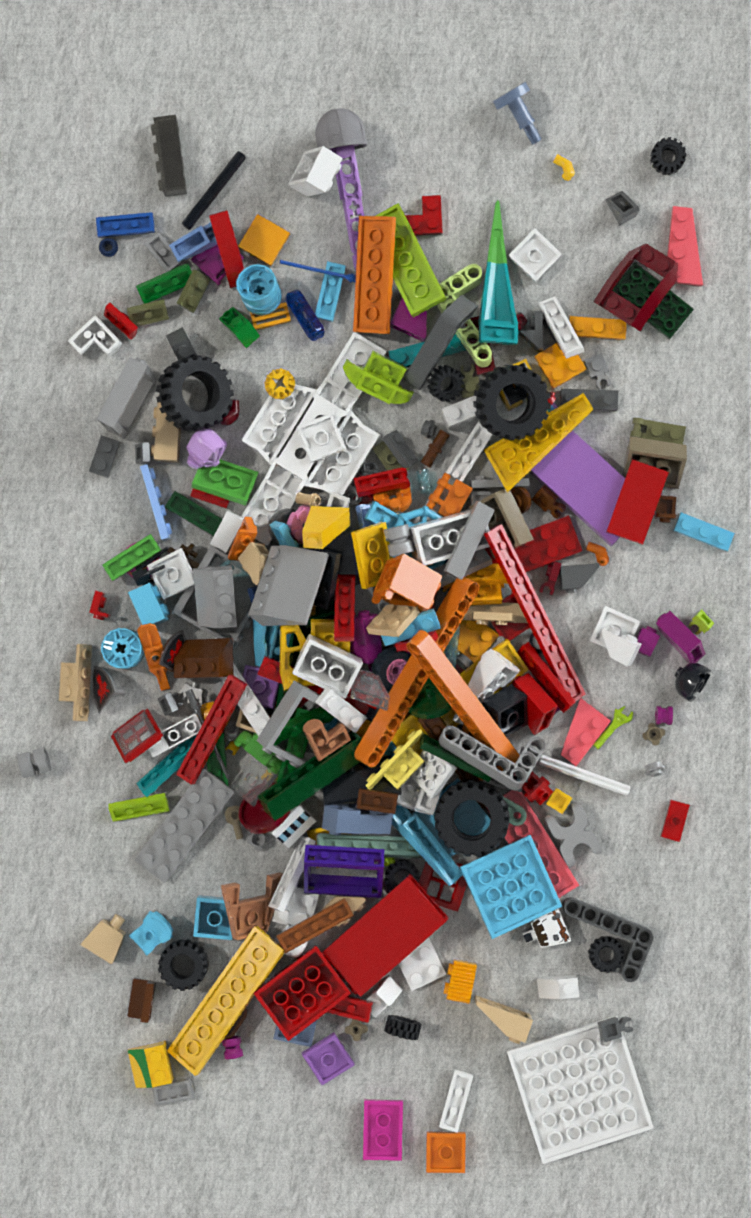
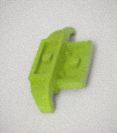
[343,350,414,404]

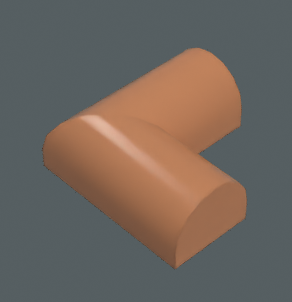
[303,719,351,761]

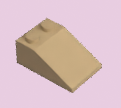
[474,995,533,1044]

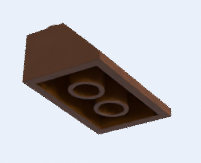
[174,638,234,678]

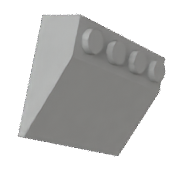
[248,545,329,626]

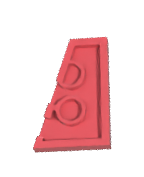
[560,698,611,766]

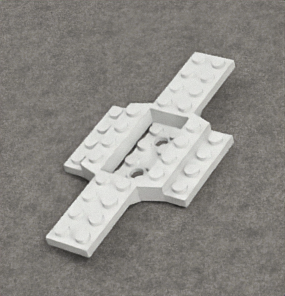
[241,332,387,547]

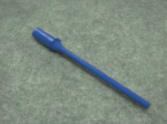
[280,260,356,283]

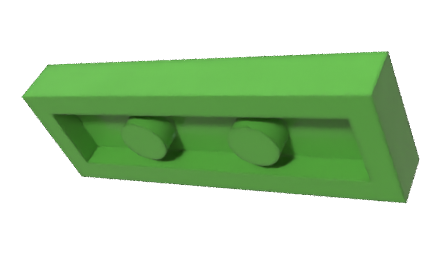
[102,534,162,581]

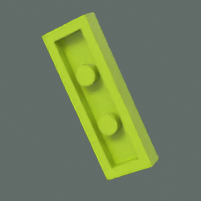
[108,793,170,822]

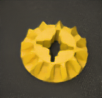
[264,368,295,399]

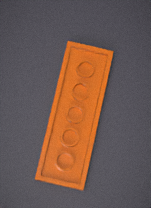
[353,216,396,334]

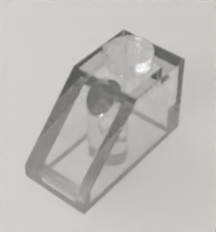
[351,669,390,711]

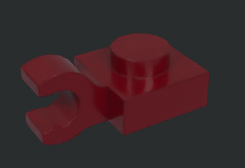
[539,561,562,595]

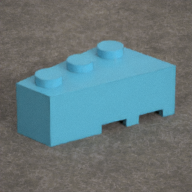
[253,619,291,667]

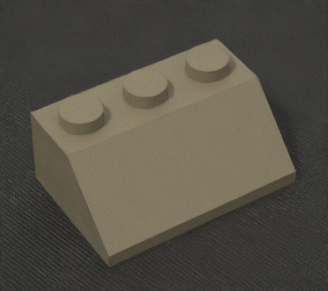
[622,436,687,489]
[469,489,534,559]

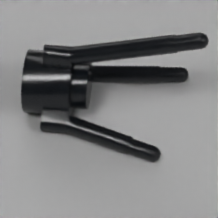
[132,546,169,586]

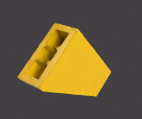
[302,506,350,549]

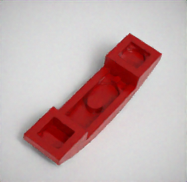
[209,210,244,288]

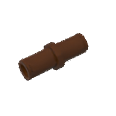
[420,429,450,468]

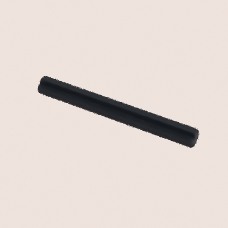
[182,151,246,230]

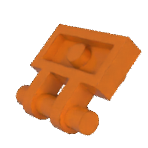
[426,473,473,517]

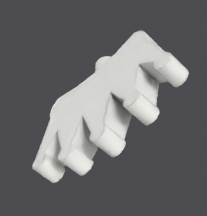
[178,682,203,703]

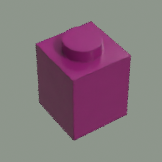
[636,626,660,657]

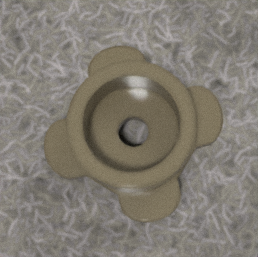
[642,723,665,746]
[345,1019,368,1041]

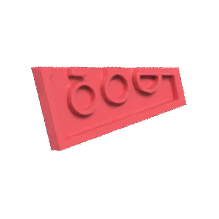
[667,206,703,286]

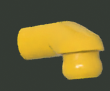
[553,154,575,181]

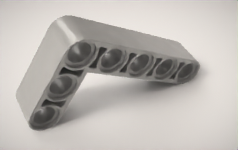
[439,726,546,790]

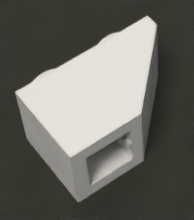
[601,626,642,666]

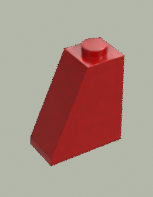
[512,673,558,735]

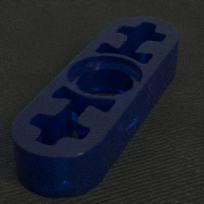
[286,290,325,341]

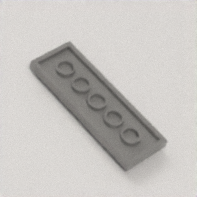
[135,768,235,883]

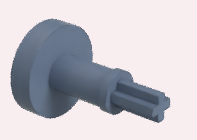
[492,81,541,145]

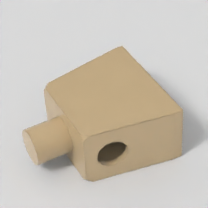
[80,914,126,964]

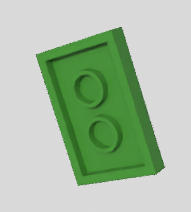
[191,459,259,506]

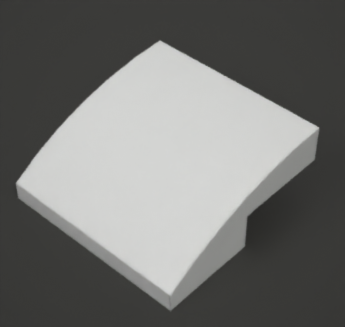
[397,776,442,815]

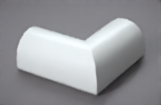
[68,315,122,356]

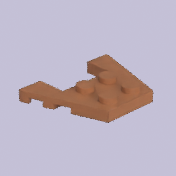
[221,872,283,940]

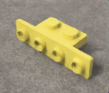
[365,729,425,790]

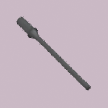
[185,689,230,779]

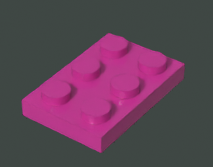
[363,1099,403,1161]

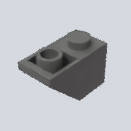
[166,327,197,360]

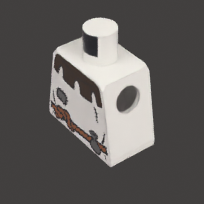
[522,908,571,948]

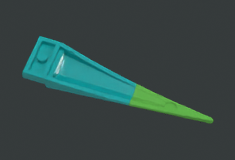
[478,200,518,346]

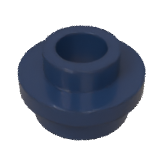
[99,238,118,257]

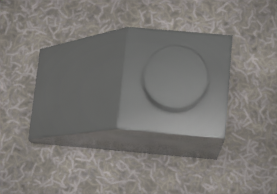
[559,563,599,594]

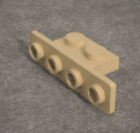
[462,603,528,625]
[59,644,92,721]

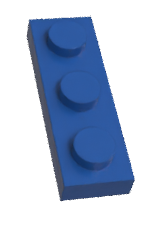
[96,212,155,238]

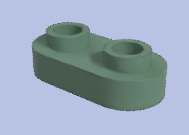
[503,797,527,826]

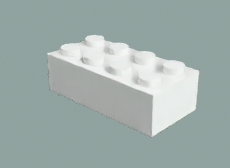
[408,509,490,566]

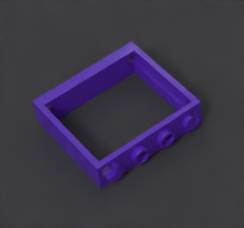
[304,845,385,898]

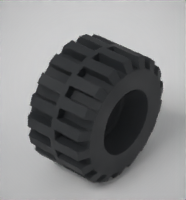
[158,939,209,991]

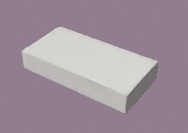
[210,510,243,553]

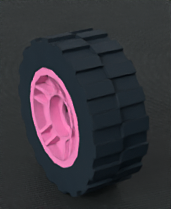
[372,647,411,692]

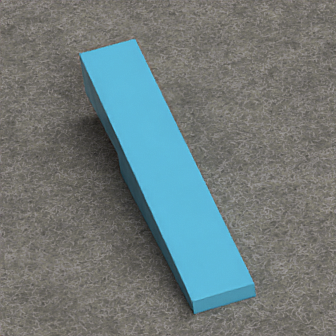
[392,805,463,886]

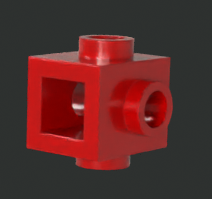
[522,771,553,806]

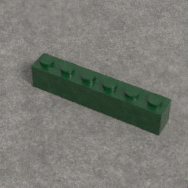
[258,731,362,821]

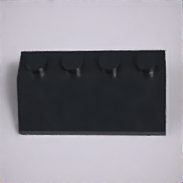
[322,756,402,805]

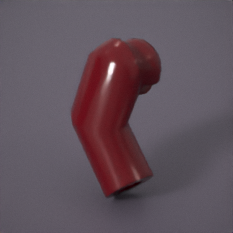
[220,400,239,426]

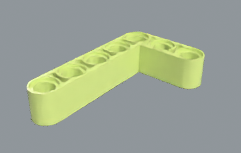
[436,264,492,367]

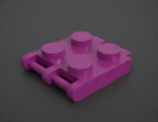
[191,245,244,286]

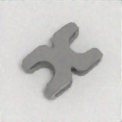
[545,802,602,867]

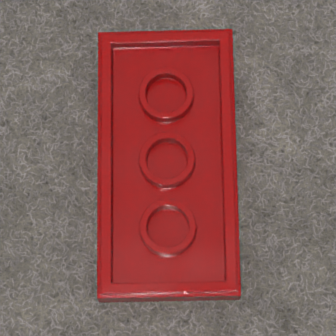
[606,459,669,545]

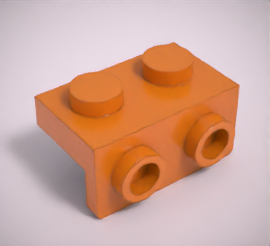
[228,517,257,561]

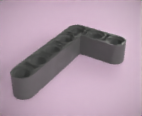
[404,295,478,390]
[562,897,654,982]

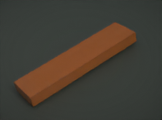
[276,898,354,954]

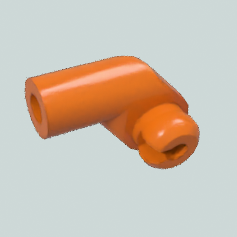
[586,541,609,566]

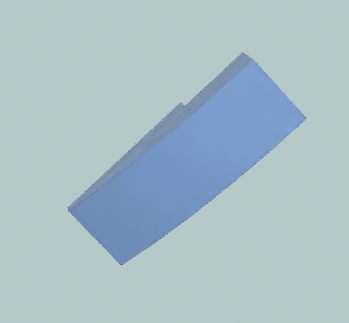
[169,222,217,262]

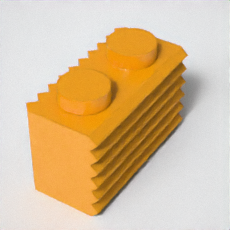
[443,959,477,1004]

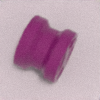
[655,706,673,725]

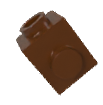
[654,495,676,523]

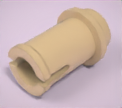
[295,492,321,508]

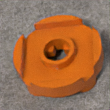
[373,487,412,513]

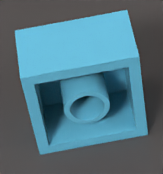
[128,583,170,626]
[193,895,233,940]

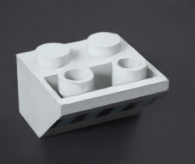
[272,804,317,848]

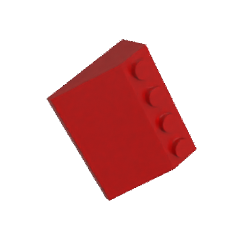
[253,944,351,1041]

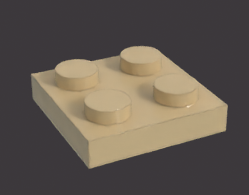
[366,604,420,637]

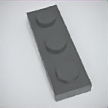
[560,389,618,411]

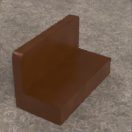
[356,788,398,814]
[127,978,156,1023]

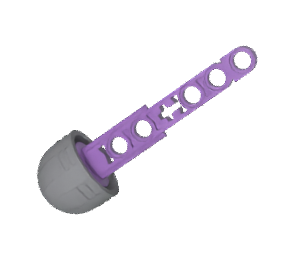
[315,108,367,270]

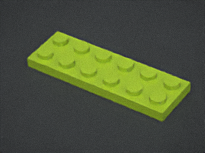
[376,203,447,317]

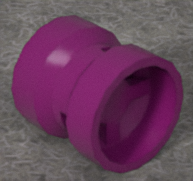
[222,1036,243,1060]

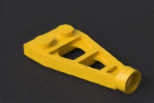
[280,625,315,691]

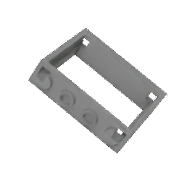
[97,357,156,439]
[172,546,253,647]
[256,681,350,768]

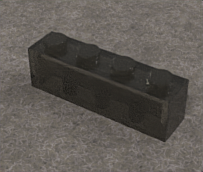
[151,114,187,197]

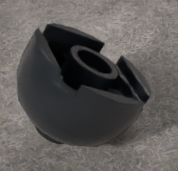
[674,663,711,702]

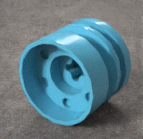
[236,264,282,315]
[101,628,145,669]

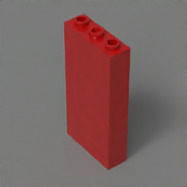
[322,874,449,997]

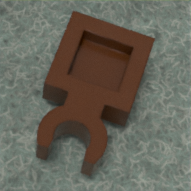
[531,485,567,519]

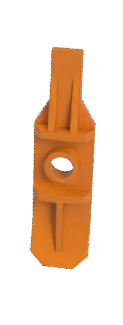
[137,623,170,691]

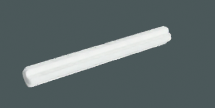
[538,755,630,796]

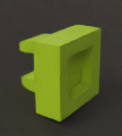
[688,609,714,635]

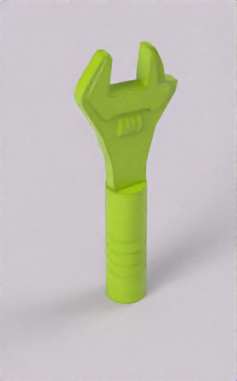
[593,706,633,750]

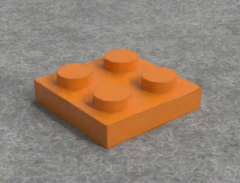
[426,1131,466,1173]

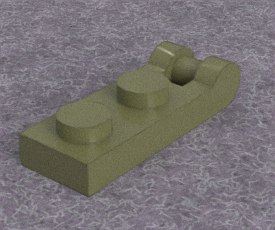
[630,417,686,445]

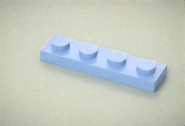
[140,464,172,541]

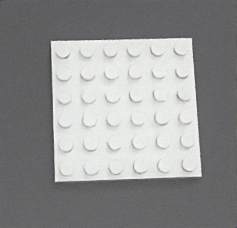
[506,1015,654,1164]

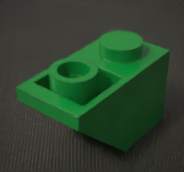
[219,307,260,349]

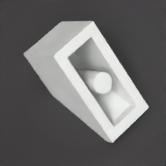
[537,974,579,999]

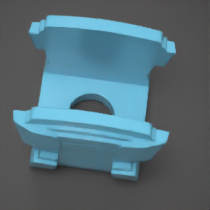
[129,911,174,956]

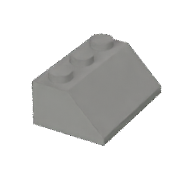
[193,565,237,628]

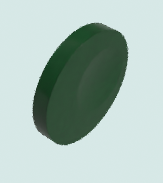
[408,677,452,719]

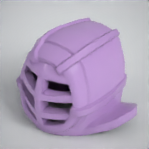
[186,427,227,469]

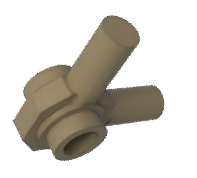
[224,805,244,839]

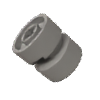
[383,524,415,557]
[17,747,51,778]

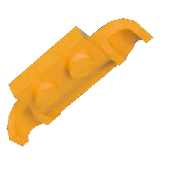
[442,564,508,606]

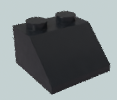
[482,684,527,737]

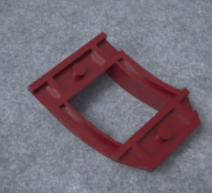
[593,243,678,332]

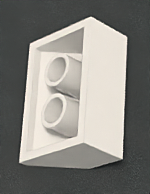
[292,634,363,698]

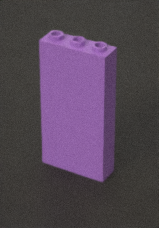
[529,430,625,547]

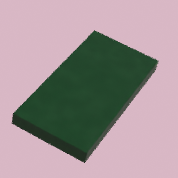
[612,262,694,340]

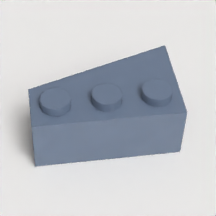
[322,802,393,835]

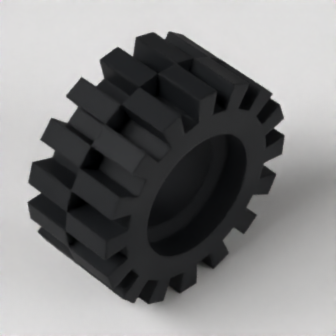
[650,137,686,175]
[427,365,464,402]
[385,859,420,890]
[588,936,625,973]
[384,1015,422,1040]

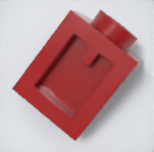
[89,590,111,621]

